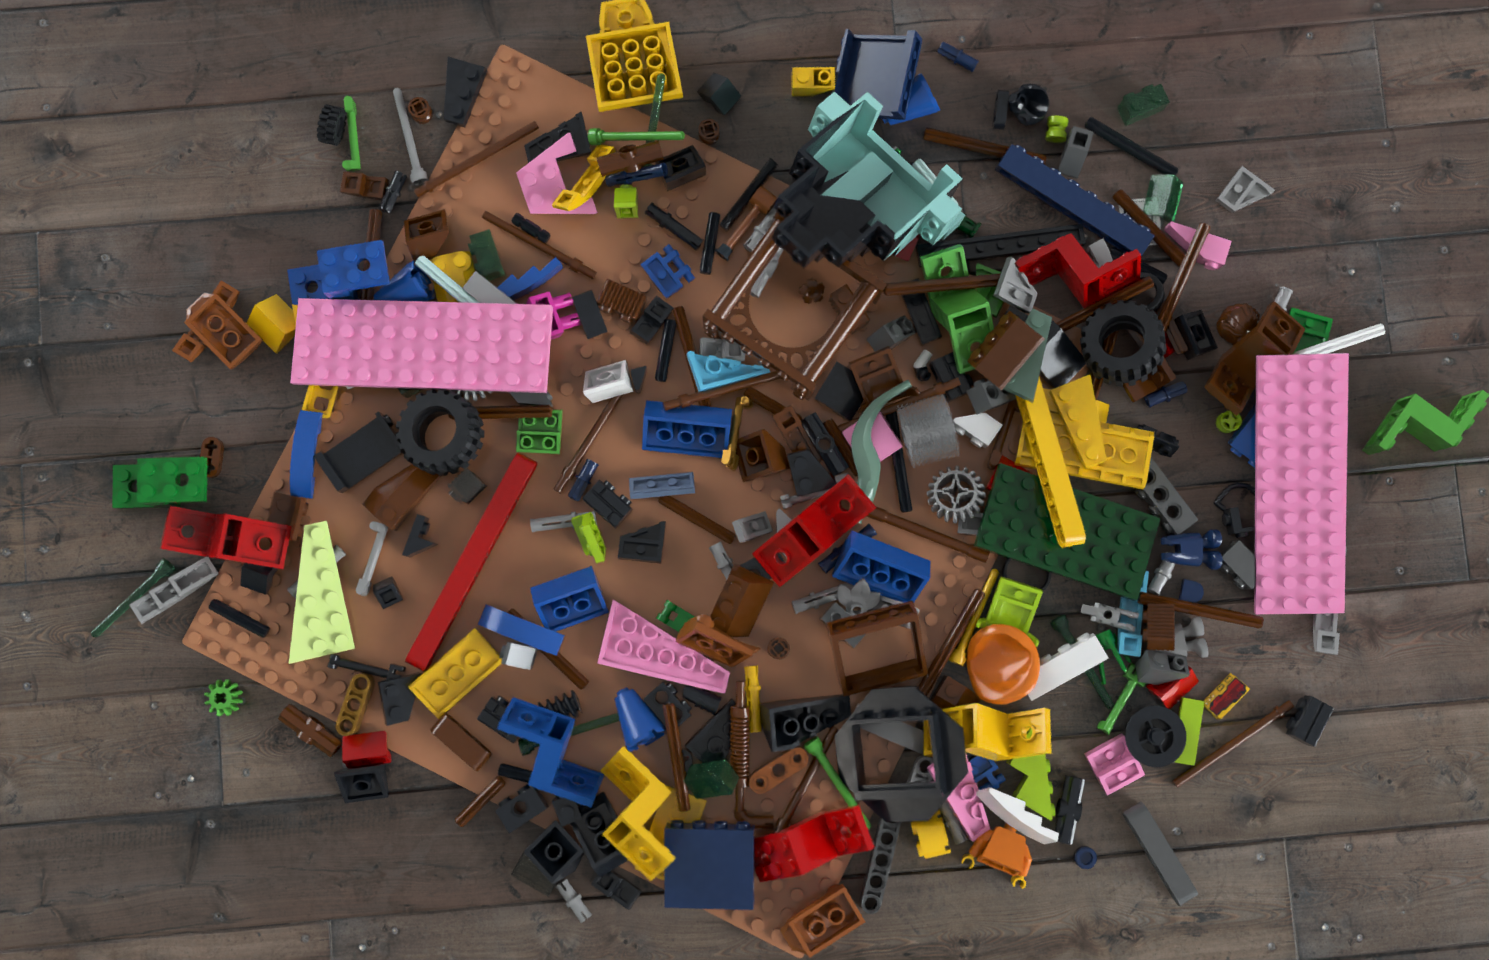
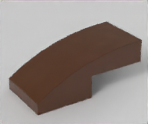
[340,172,389,200]

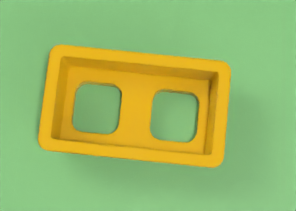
[302,385,339,418]

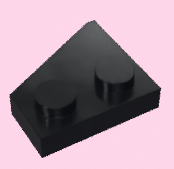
[787,449,837,497]

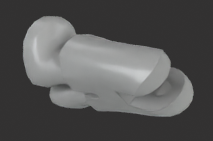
[1142,617,1208,658]

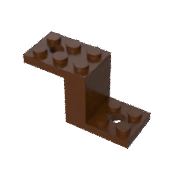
[1204,301,1305,416]

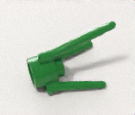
[1095,629,1132,685]

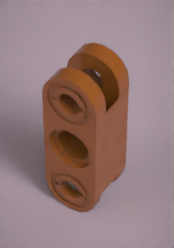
[749,746,808,794]

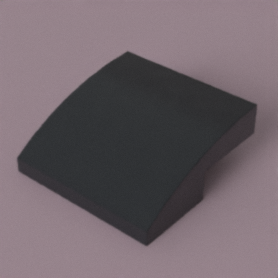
[815,362,864,421]

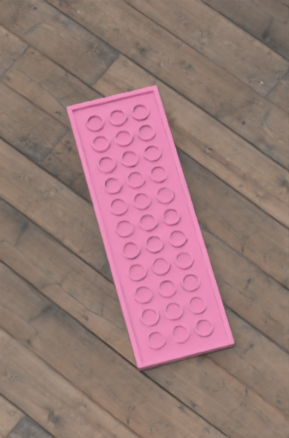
[290,298,553,393]
[1254,353,1349,614]

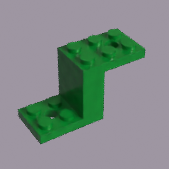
[112,457,207,509]

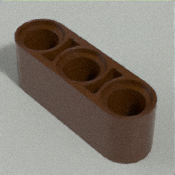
[430,713,492,771]

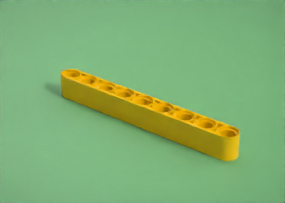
[1015,377,1086,548]

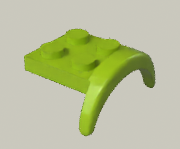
[976,576,1043,647]

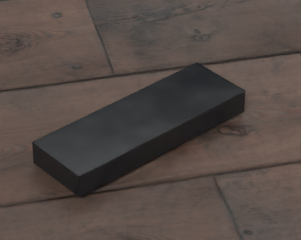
[901,278,942,345]

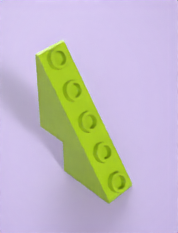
[1006,728,1055,821]

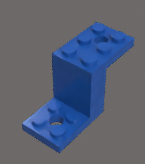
[287,240,390,305]
[498,697,604,807]

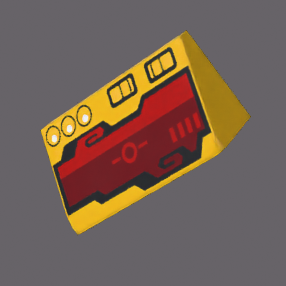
[1203,673,1250,719]

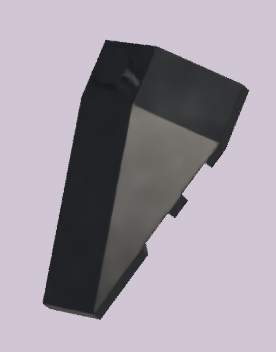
[759,694,851,752]

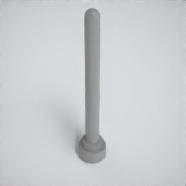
[393,88,428,185]

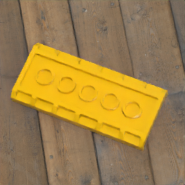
[1014,413,1154,489]

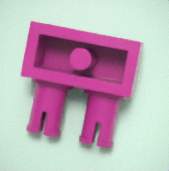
[525,291,580,340]

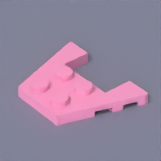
[516,133,598,214]

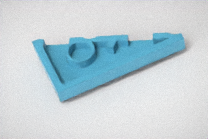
[686,351,770,392]

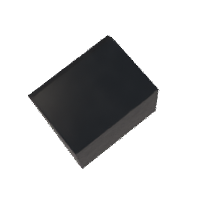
[655,145,706,191]
[1174,309,1218,361]
[334,763,389,803]
[523,820,585,884]

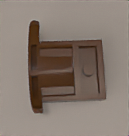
[849,346,920,416]

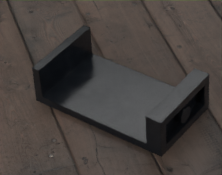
[314,411,401,493]

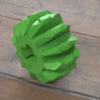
[204,679,243,716]

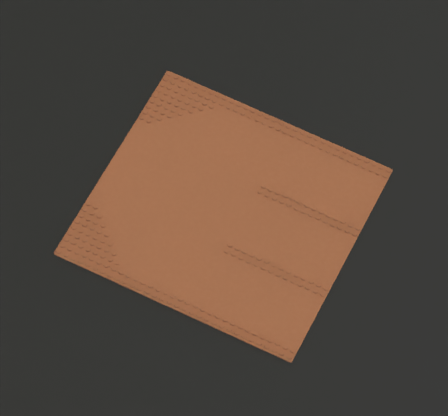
[182,45,1088,958]

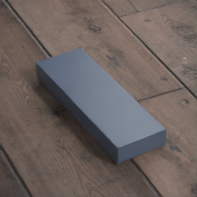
[629,472,695,499]

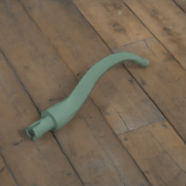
[851,380,912,524]

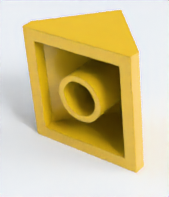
[246,294,296,354]

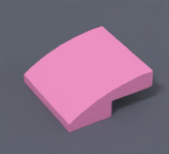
[842,412,903,462]
[1084,733,1145,796]

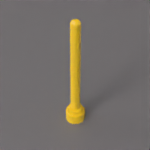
[948,569,999,667]

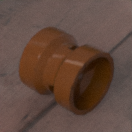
[408,97,433,124]
[698,119,720,145]
[767,638,790,659]

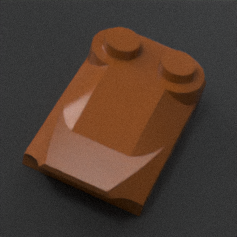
[184,293,263,370]
[675,614,761,668]
[780,883,865,958]

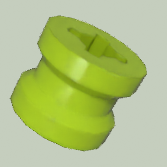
[1216,411,1242,433]

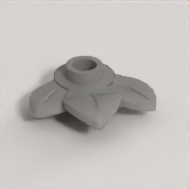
[837,578,880,616]

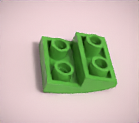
[516,409,563,454]

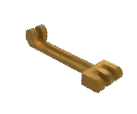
[721,396,754,471]

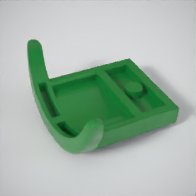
[1288,308,1333,354]

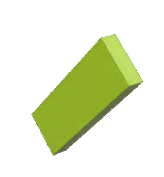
[1175,697,1205,766]

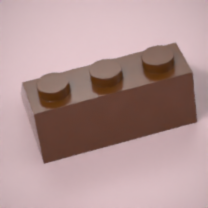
[967,310,1045,390]
[710,564,774,637]

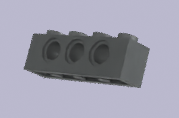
[1135,457,1198,535]

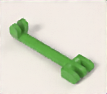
[342,96,361,171]
[1096,663,1146,735]

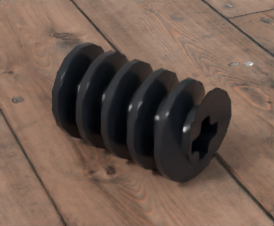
[538,690,583,718]

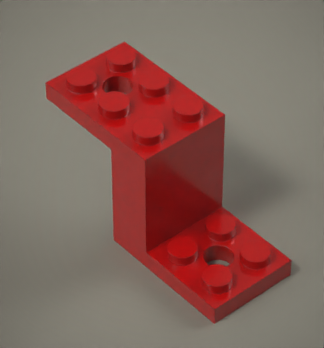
[1015,233,1141,308]
[752,474,876,587]
[160,506,292,569]
[754,805,874,882]

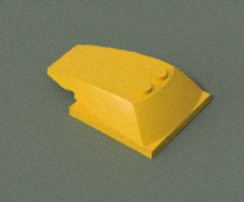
[586,0,683,112]

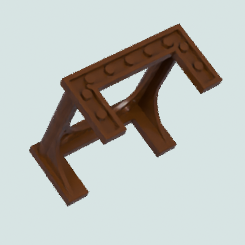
[703,212,887,400]

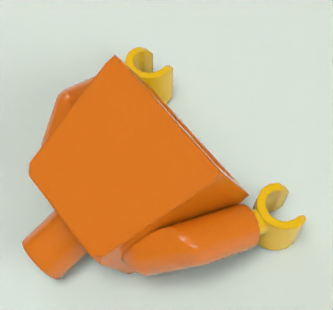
[961,822,1032,889]

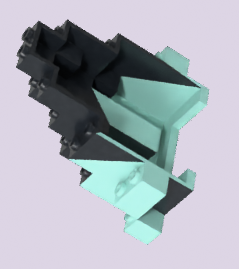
[772,92,965,268]

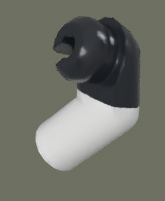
[913,349,933,381]

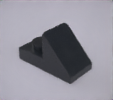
[402,514,438,557]

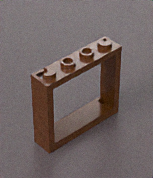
[826,601,928,697]

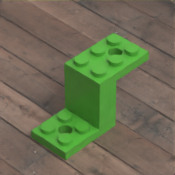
[920,244,994,374]
[1362,390,1489,455]

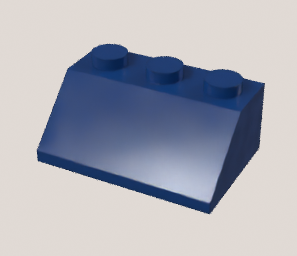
[530,566,609,632]

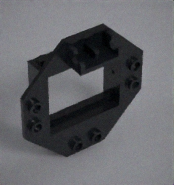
[834,686,968,822]

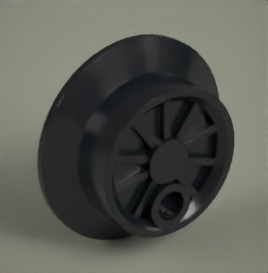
[1125,706,1187,767]

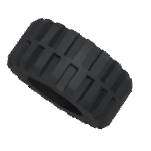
[1080,300,1166,387]
[395,389,485,476]

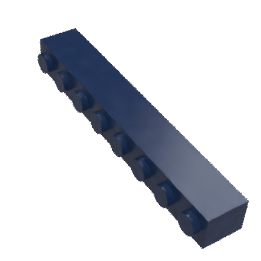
[995,144,1155,257]

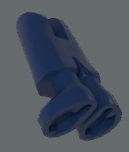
[1161,529,1223,570]

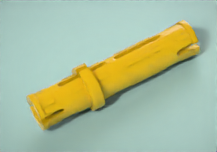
[744,665,762,733]

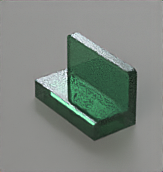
[1143,174,1184,222]

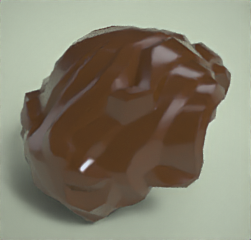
[1217,303,1261,345]

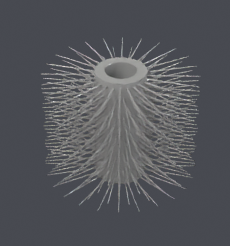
[897,394,960,468]

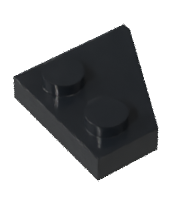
[618,521,666,564]
[378,672,421,726]

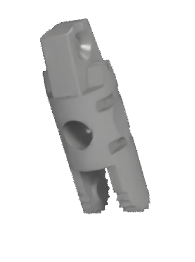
[1081,602,1139,632]

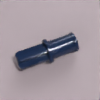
[938,42,979,72]
[1144,381,1188,408]
[568,459,599,501]

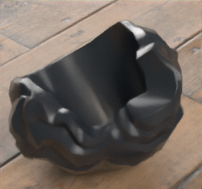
[1008,83,1050,126]

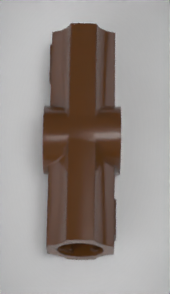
[597,140,664,177]
[278,704,342,757]

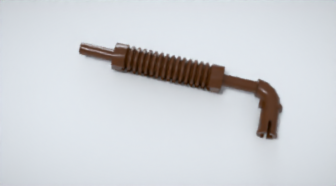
[730,681,774,830]

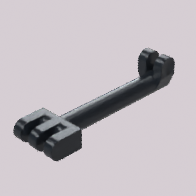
[327,654,406,680]

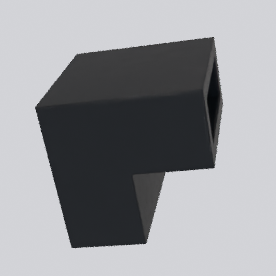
[697,73,741,115]
[240,563,278,595]

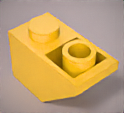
[791,67,835,96]

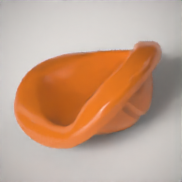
[966,624,1040,705]

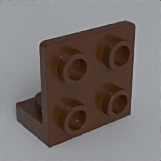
[1123,352,1176,402]
[267,492,308,541]

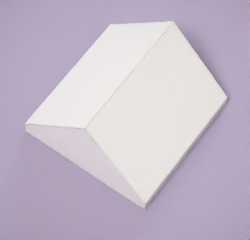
[583,360,634,403]

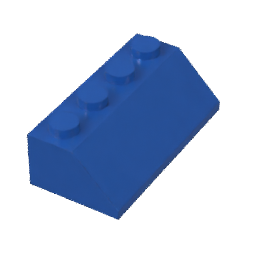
[642,400,732,458]
[832,531,930,603]

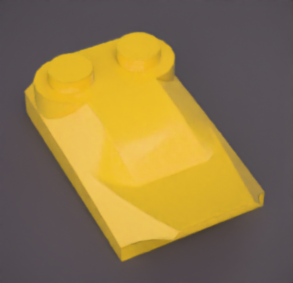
[430,251,479,303]

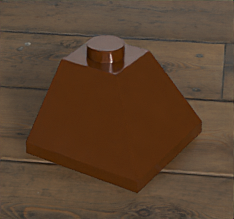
[404,209,449,262]
[736,429,790,482]
[930,675,981,709]

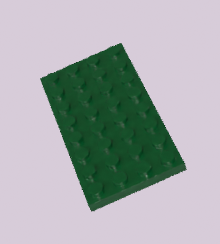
[974,463,1161,601]

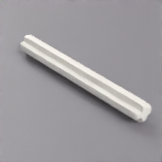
[1294,324,1386,354]

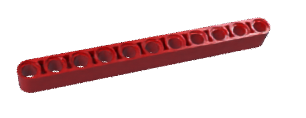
[405,452,538,672]

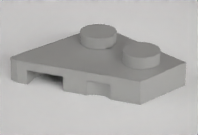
[1215,166,1275,213]
[993,257,1038,313]

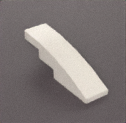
[976,787,1059,844]

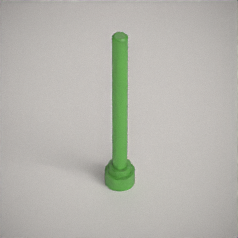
[588,128,685,145]
[804,736,872,829]

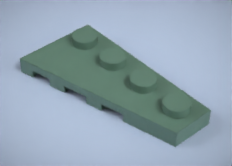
[993,308,1052,403]

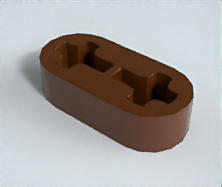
[200,437,224,478]

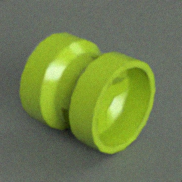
[1045,116,1068,143]

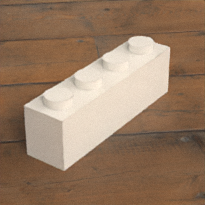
[1028,632,1108,701]

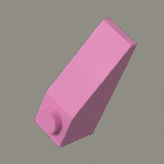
[1164,221,1232,270]

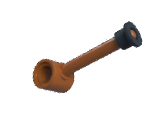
[715,186,777,261]

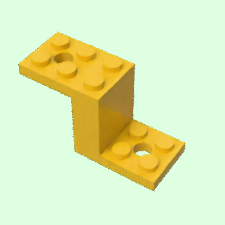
[924,703,1051,761]
[600,746,675,881]

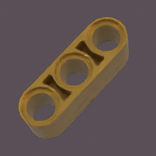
[336,673,375,736]

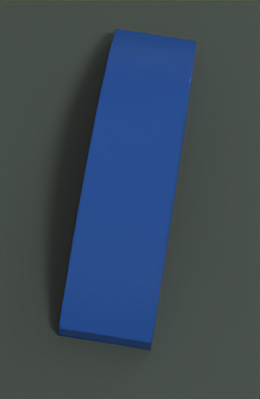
[290,410,323,499]
[478,604,565,656]

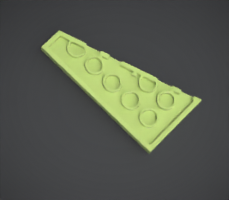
[289,520,355,664]

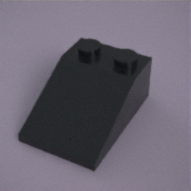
[1039,314,1086,388]
[570,792,628,877]

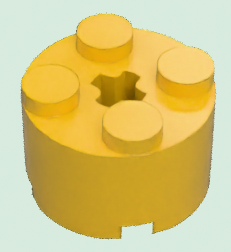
[911,809,951,859]

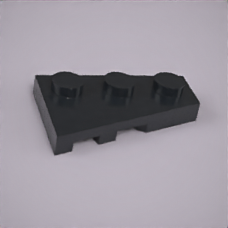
[444,57,488,127]

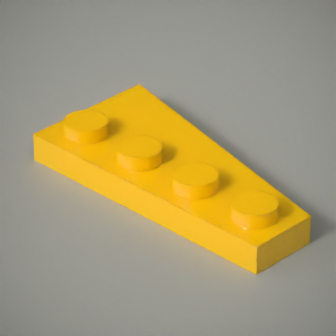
[1050,375,1107,470]

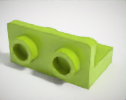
[571,512,606,563]

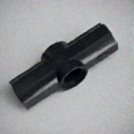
[801,412,849,477]
[1054,775,1085,845]

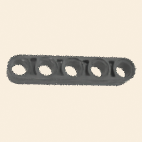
[1122,801,1198,906]
[859,817,902,914]

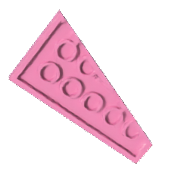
[598,600,730,694]

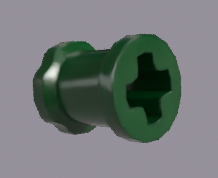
[955,213,982,238]

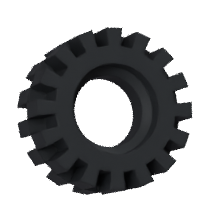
[317,104,347,146]

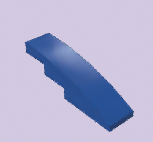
[497,257,563,301]

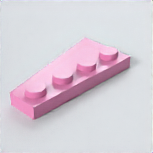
[926,755,990,842]

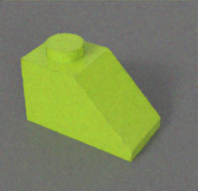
[614,185,638,219]

